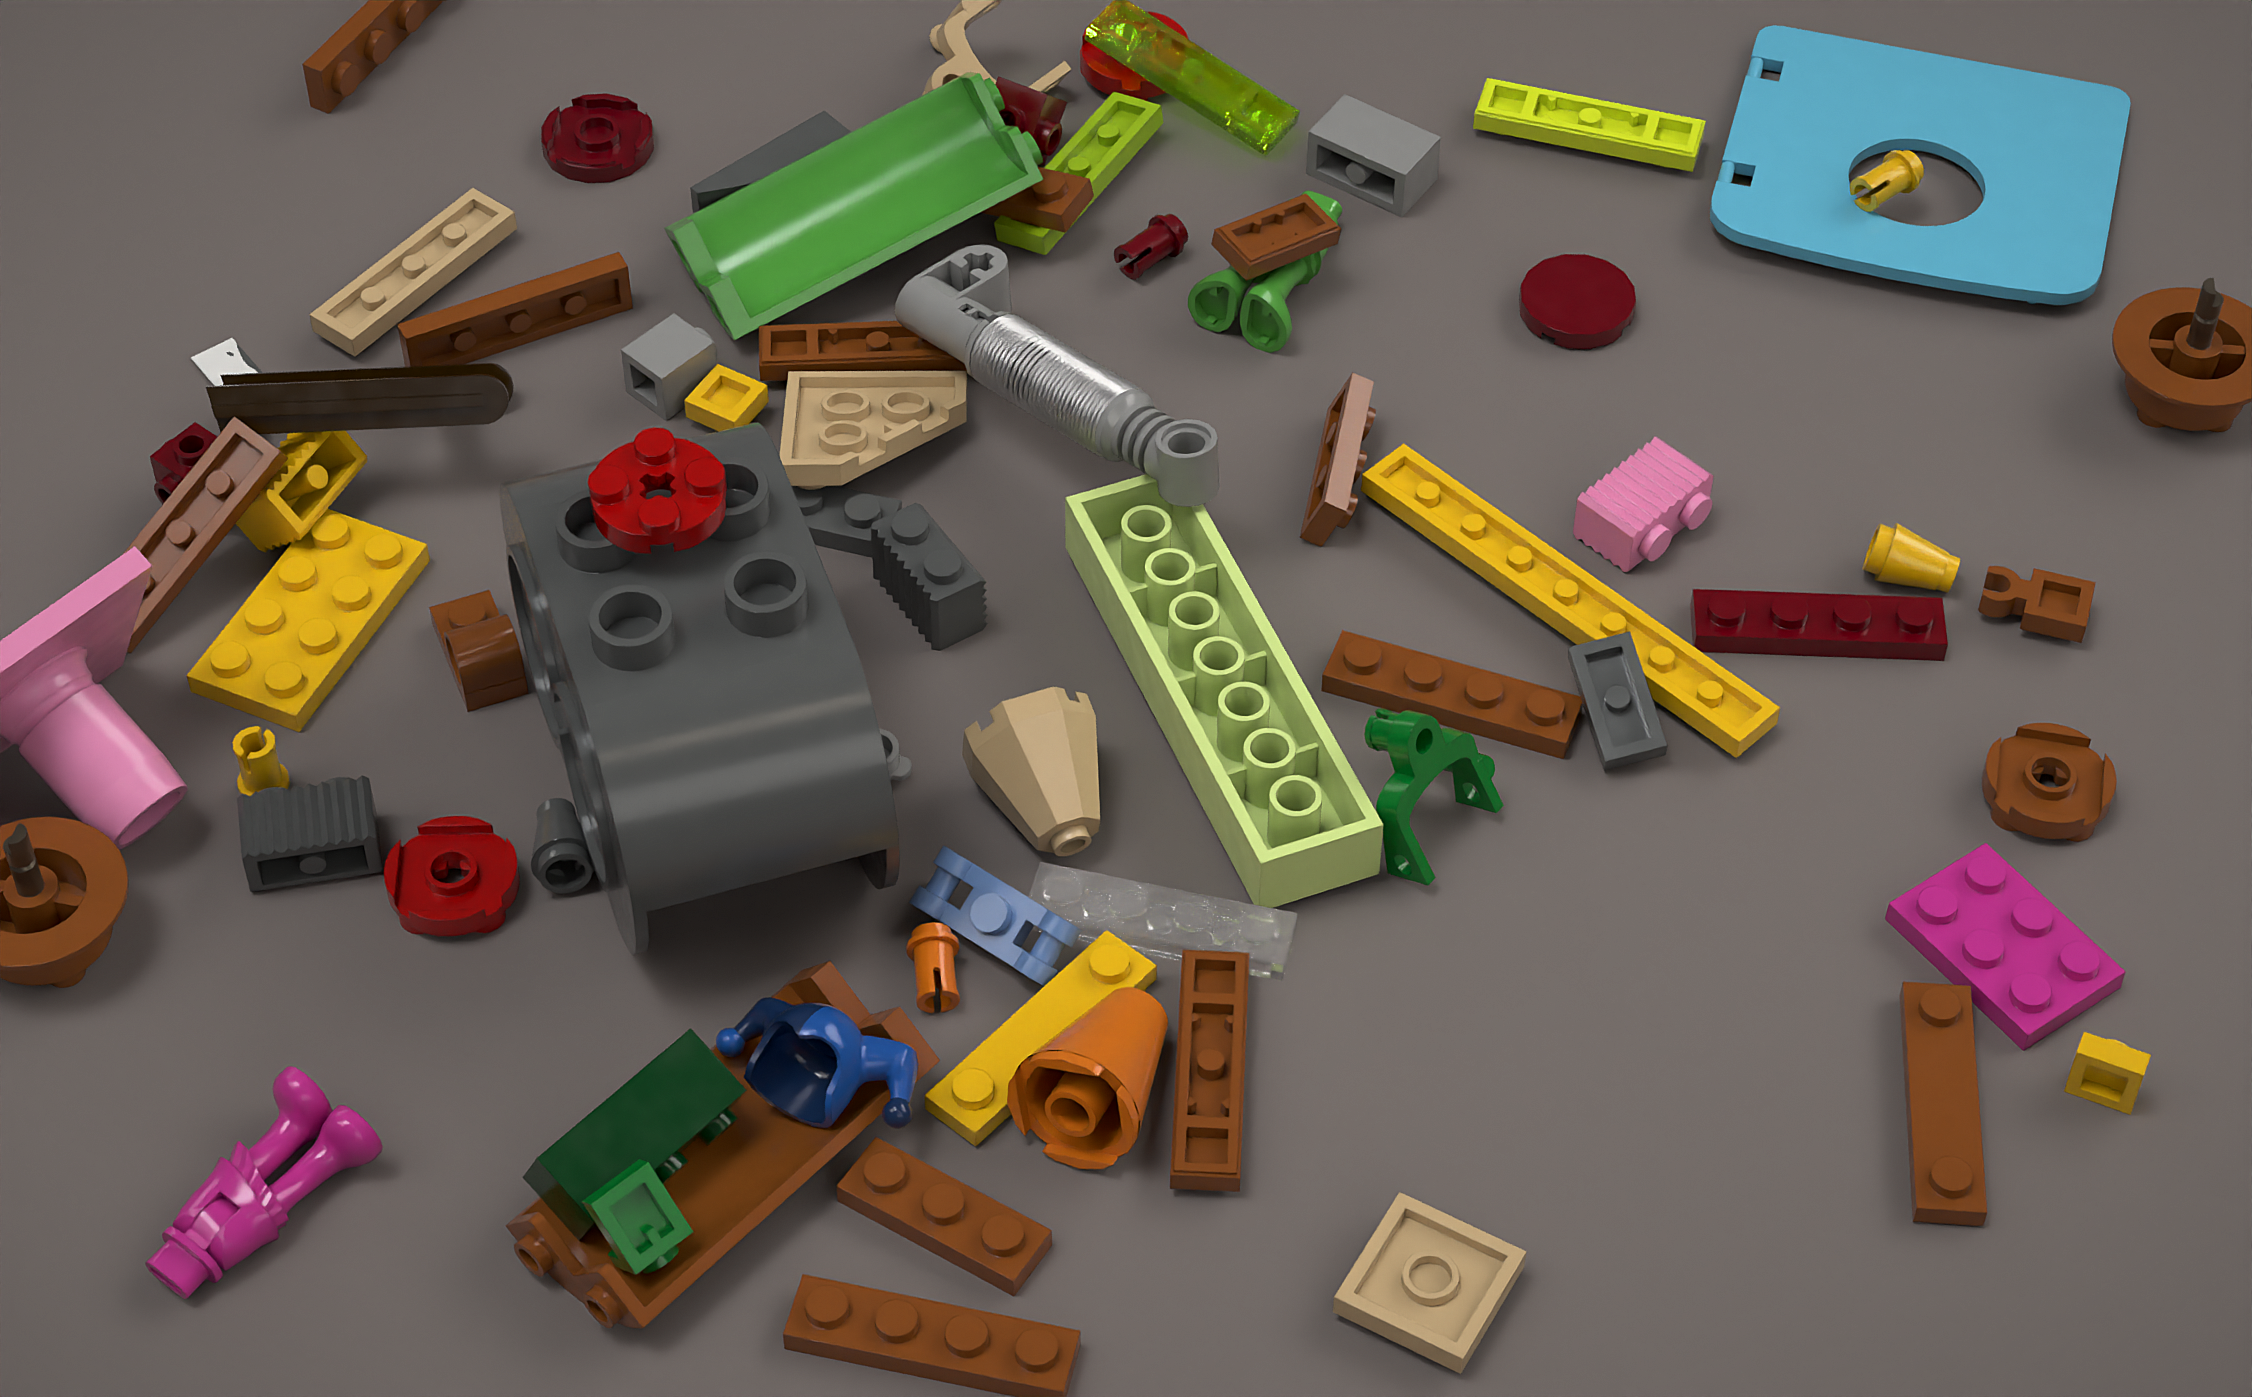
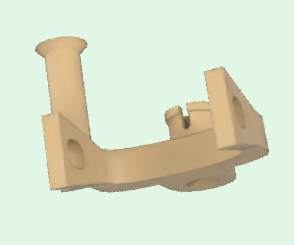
[922,0,1072,95]

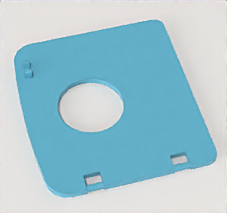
[1710,25,2131,305]

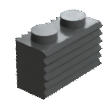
[871,503,988,651]
[237,775,383,892]

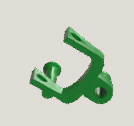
[1364,708,1504,886]

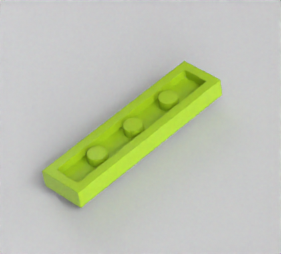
[994,92,1164,255]

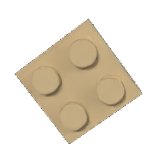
[1333,1192,1527,1374]

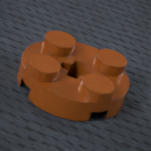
[1982,723,2117,842]

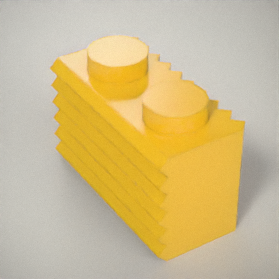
[236,431,367,553]

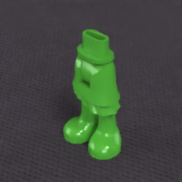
[1188,190,1342,353]

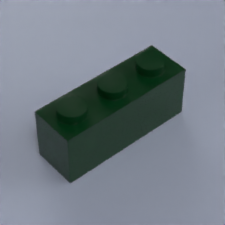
[523,1028,747,1240]

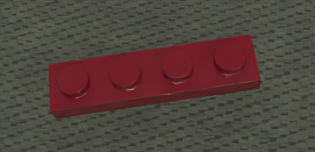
[1690,589,1948,661]

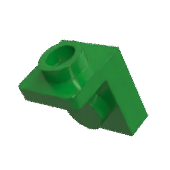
[582,1159,693,1275]

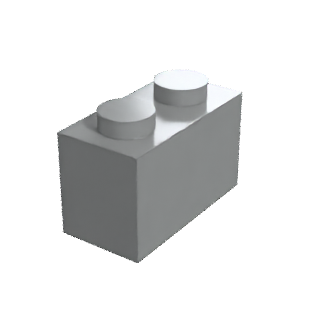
[1306,94,1441,217]

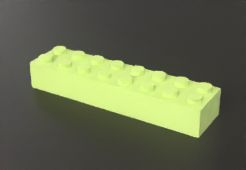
[1065,474,1384,912]

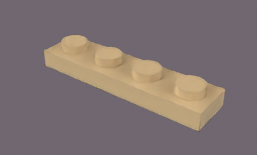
[309,188,517,357]

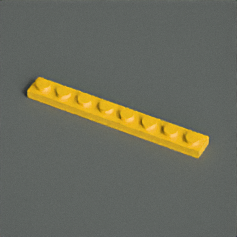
[1361,443,1780,758]

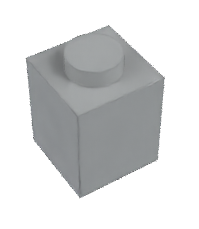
[621,313,717,421]

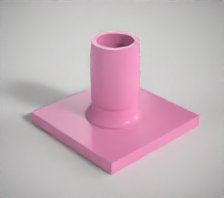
[0,546,188,850]

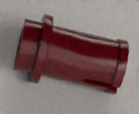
[1114,214,1188,280]

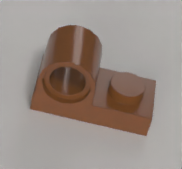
[429,590,529,712]

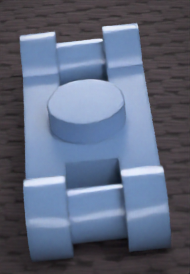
[909,845,1082,986]

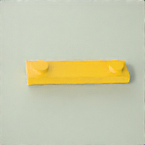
[924,930,1157,1147]

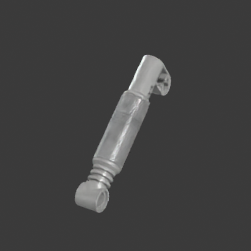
[895,245,1220,507]

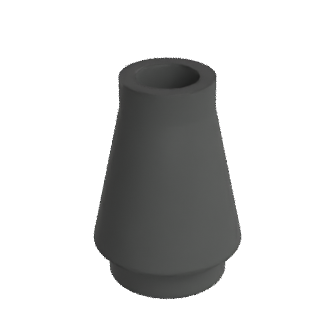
[531,798,595,893]

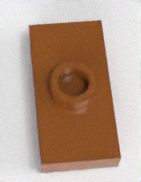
[1211,193,1341,281]

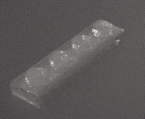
[1029,862,1298,981]

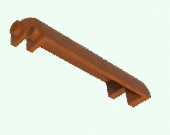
[506,961,940,1328]

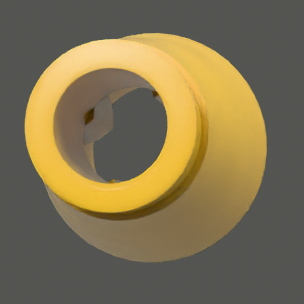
[1862,523,1960,593]

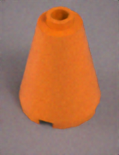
[1007,987,1168,1169]

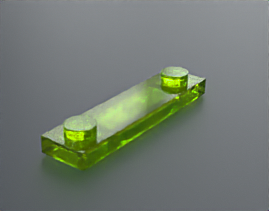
[1085,0,1300,156]

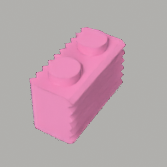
[1573,436,1714,572]

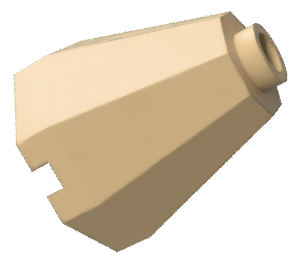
[962,686,1100,856]

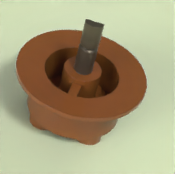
[2112,278,2252,432]
[0,817,129,988]

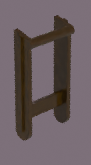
[206,363,514,434]

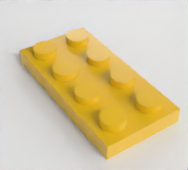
[186,509,430,732]

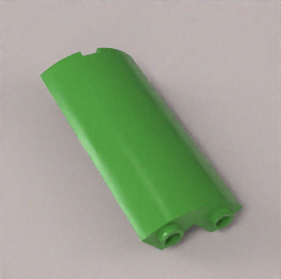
[664,72,1043,340]

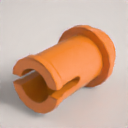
[906,922,960,1013]

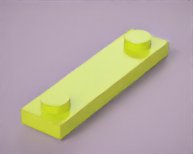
[1473,78,1706,172]

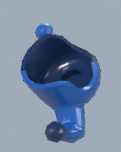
[716,997,918,1129]

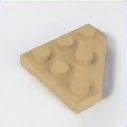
[779,371,968,490]

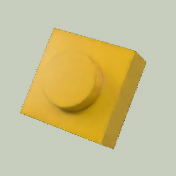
[684,364,769,431]
[2064,1032,2151,1115]

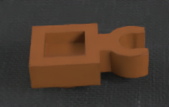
[1978,566,2096,643]

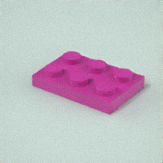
[1885,843,2126,1051]

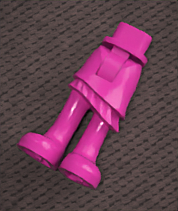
[145,1066,383,1299]

